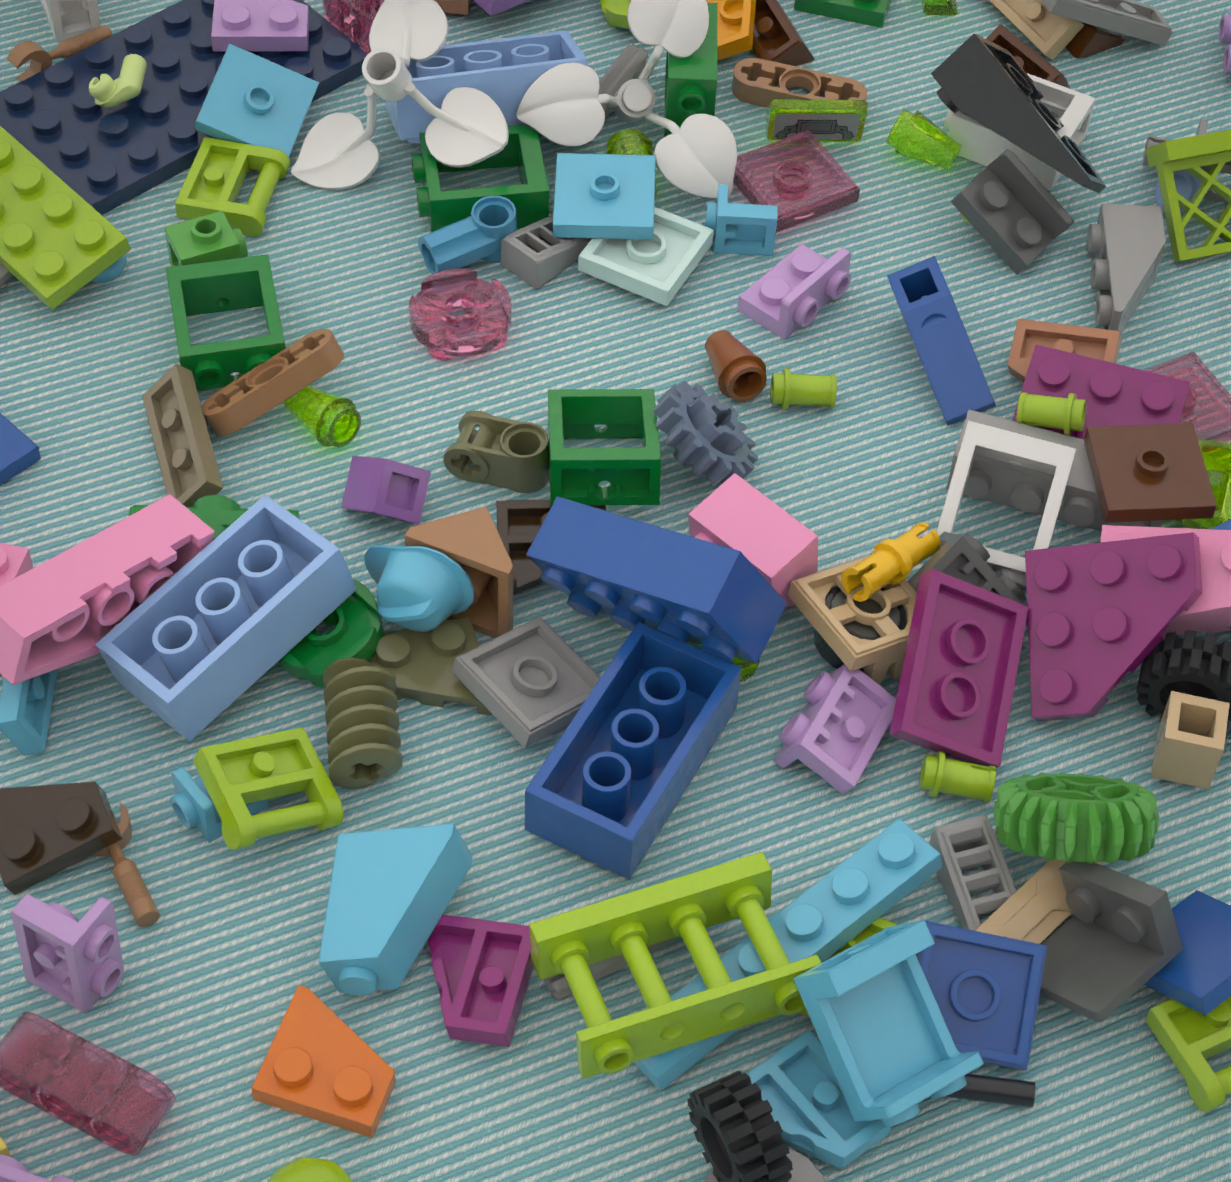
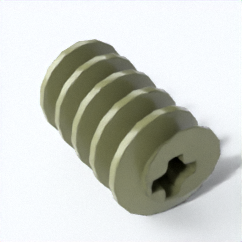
[323,658,403,789]

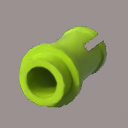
[770,368,837,410]
[1017,392,1086,436]
[919,751,996,803]

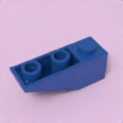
[887,256,996,426]

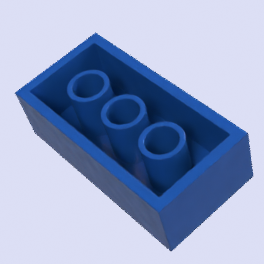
[526,496,787,664]
[525,622,741,880]

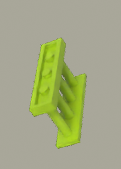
[529,851,821,1079]

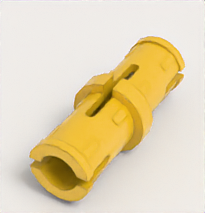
[841,522,941,602]

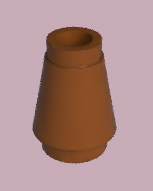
[705,330,767,401]

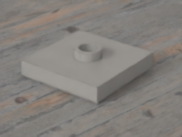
[451,616,601,748]

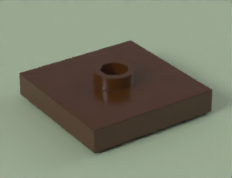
[1084,423,1217,523]

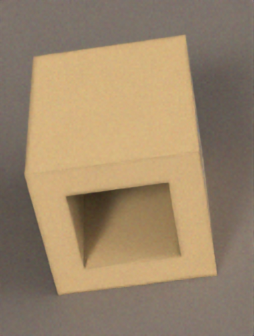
[1151,691,1230,789]

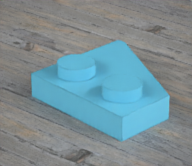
[747,1030,892,1169]

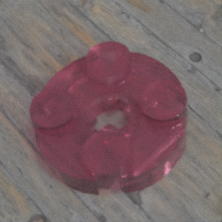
[409,269,512,361]

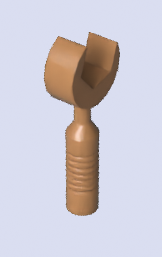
[7,25,113,82]
[93,803,160,927]

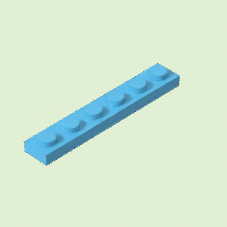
[634,818,942,1091]

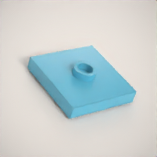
[193,43,319,157]
[553,153,656,240]

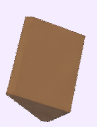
[405,507,513,638]

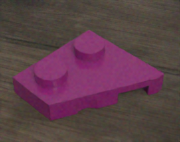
[428,914,534,1047]

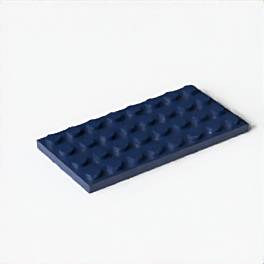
[0,0,368,215]

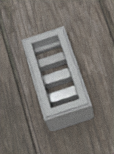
[501,215,592,289]
[929,815,1016,931]

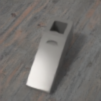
[1087,204,1166,333]

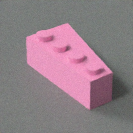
[0,494,215,685]

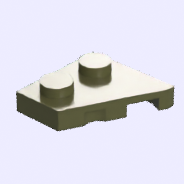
[368,616,492,715]

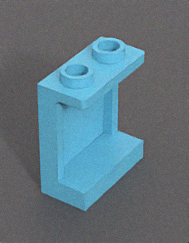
[793,920,984,1127]

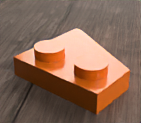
[251,985,396,1138]

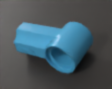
[418,196,517,277]

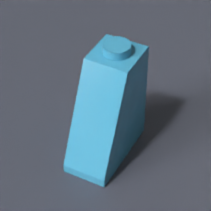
[318,823,472,996]

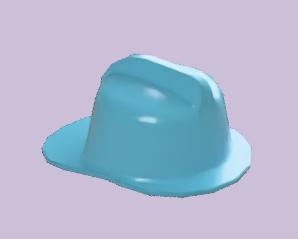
[364,545,474,632]

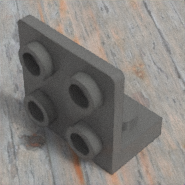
[1040,862,1183,1022]

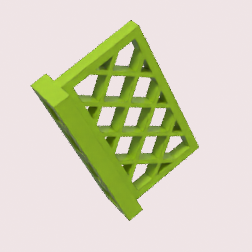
[1146,129,1231,263]

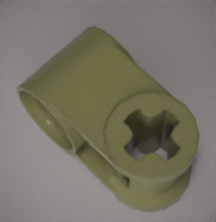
[443,410,549,493]

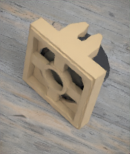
[787,555,917,685]

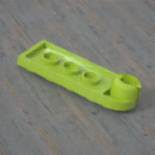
[0,126,131,310]

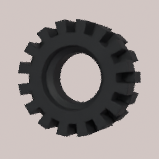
[1136,630,1231,722]
[688,1071,793,1182]

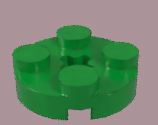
[278,579,385,688]

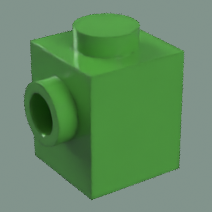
[164,211,248,267]

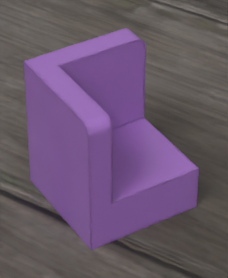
[342,456,431,524]

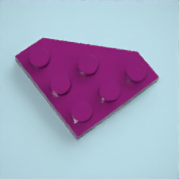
[1025,532,1202,722]

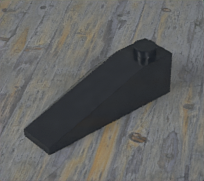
[931,33,1106,193]

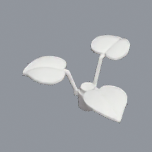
[291,0,509,190]
[516,0,737,199]

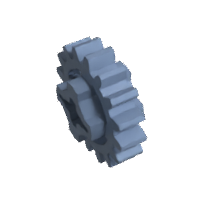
[653,381,758,486]

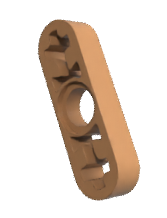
[732,58,867,120]
[202,329,344,436]

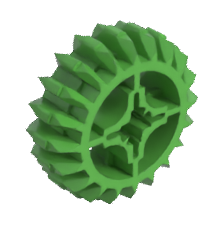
[993,772,1159,864]

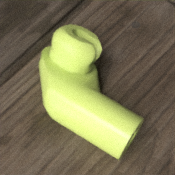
[88,54,147,108]

